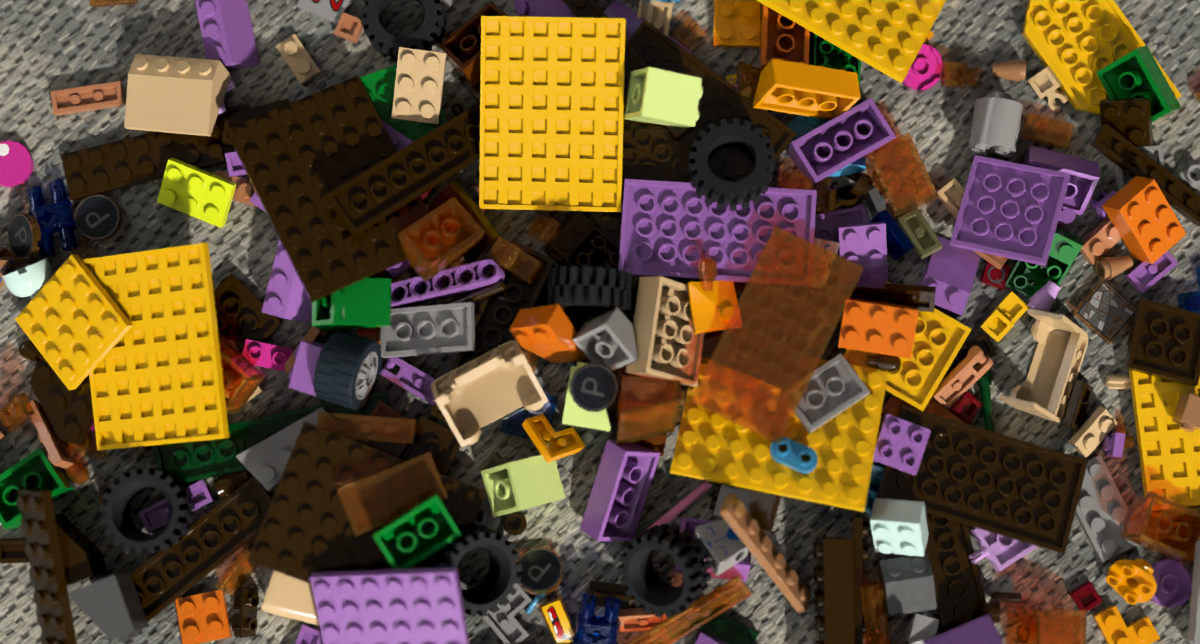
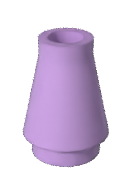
[1027,280,1061,312]

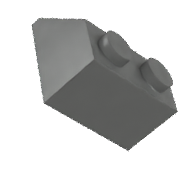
[877,553,937,617]

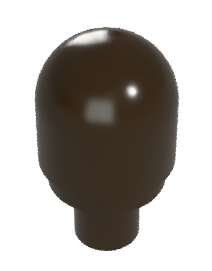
[18,340,46,361]
[867,354,901,372]

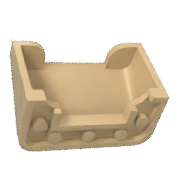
[431,340,548,447]
[262,571,320,626]

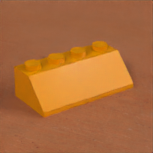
[753,58,861,120]

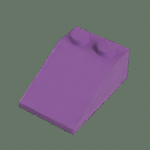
[918,236,981,318]

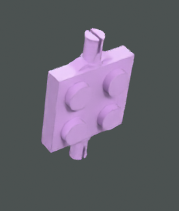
[969,528,1037,572]

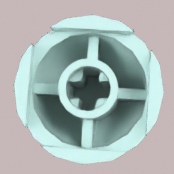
[2,258,53,299]

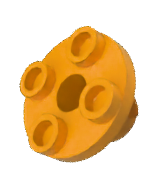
[1106,558,1157,605]

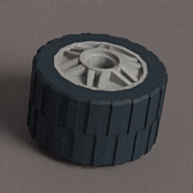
[313,330,382,410]

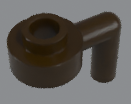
[844,172,872,197]
[826,185,859,211]
[985,592,1021,623]

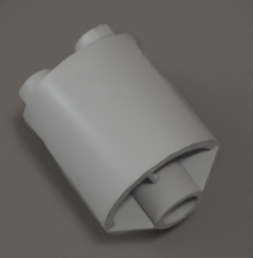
[968,92,1023,159]

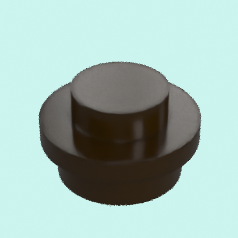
[503,512,527,535]

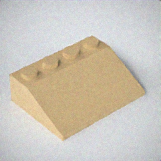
[124,54,231,136]
[626,276,705,387]

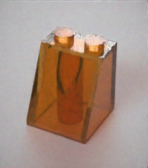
[616,376,685,445]
[1007,607,1086,644]

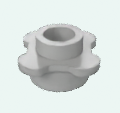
[1179,161,1200,189]

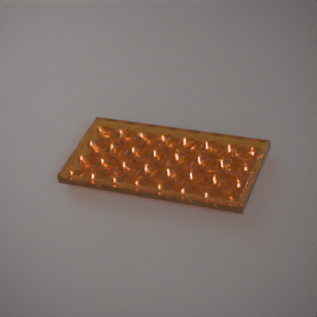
[690,226,864,444]

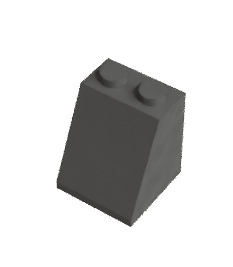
[68,572,149,642]

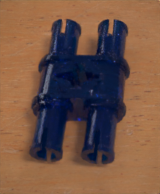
[26,180,78,258]
[572,593,621,644]

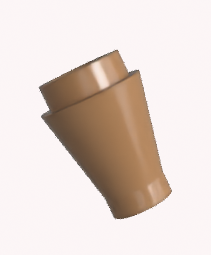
[991,58,1026,82]
[1095,255,1133,280]

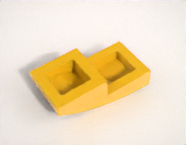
[980,291,1030,342]

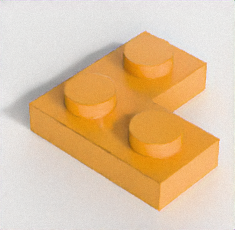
[522,414,586,463]
[1093,605,1160,644]

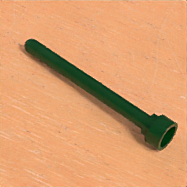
[976,370,995,432]

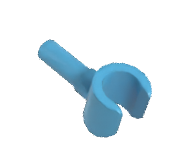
[525,589,549,614]

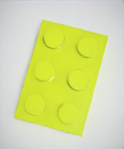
[157,157,237,228]

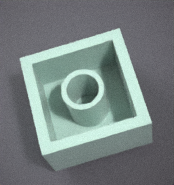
[870,498,929,556]

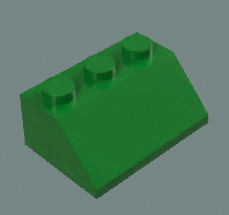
[1096,46,1181,123]
[372,494,462,569]

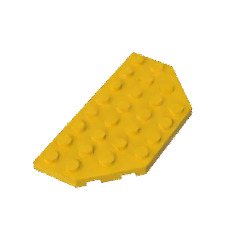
[1022,0,1182,115]

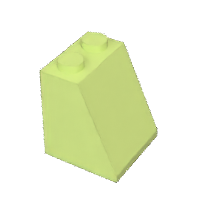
[624,67,703,128]
[562,361,611,432]
[481,455,565,518]

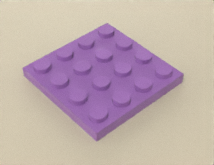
[950,155,1071,266]

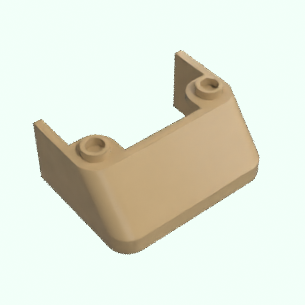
[999,308,1089,423]

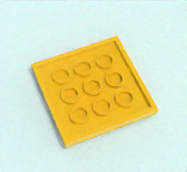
[15,254,133,390]
[843,281,972,411]

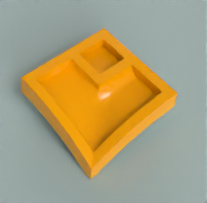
[687,280,742,334]

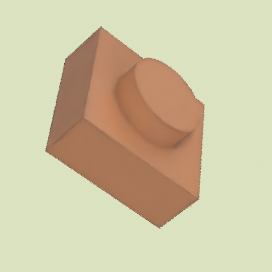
[334,12,363,44]

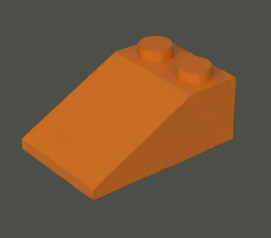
[509,304,588,364]

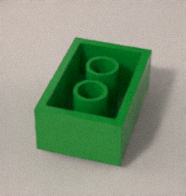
[0,448,75,530]

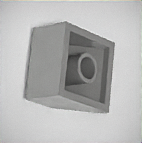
[573,307,638,371]

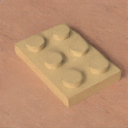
[392,47,447,124]

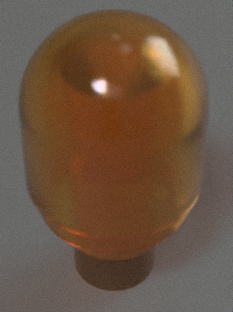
[697,257,717,291]
[64,460,90,484]

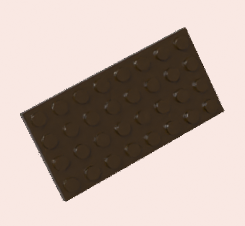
[876,405,1088,554]

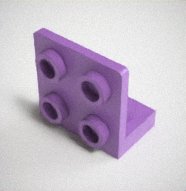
[873,414,931,475]

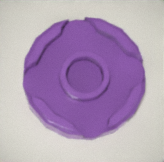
[1151,559,1193,608]

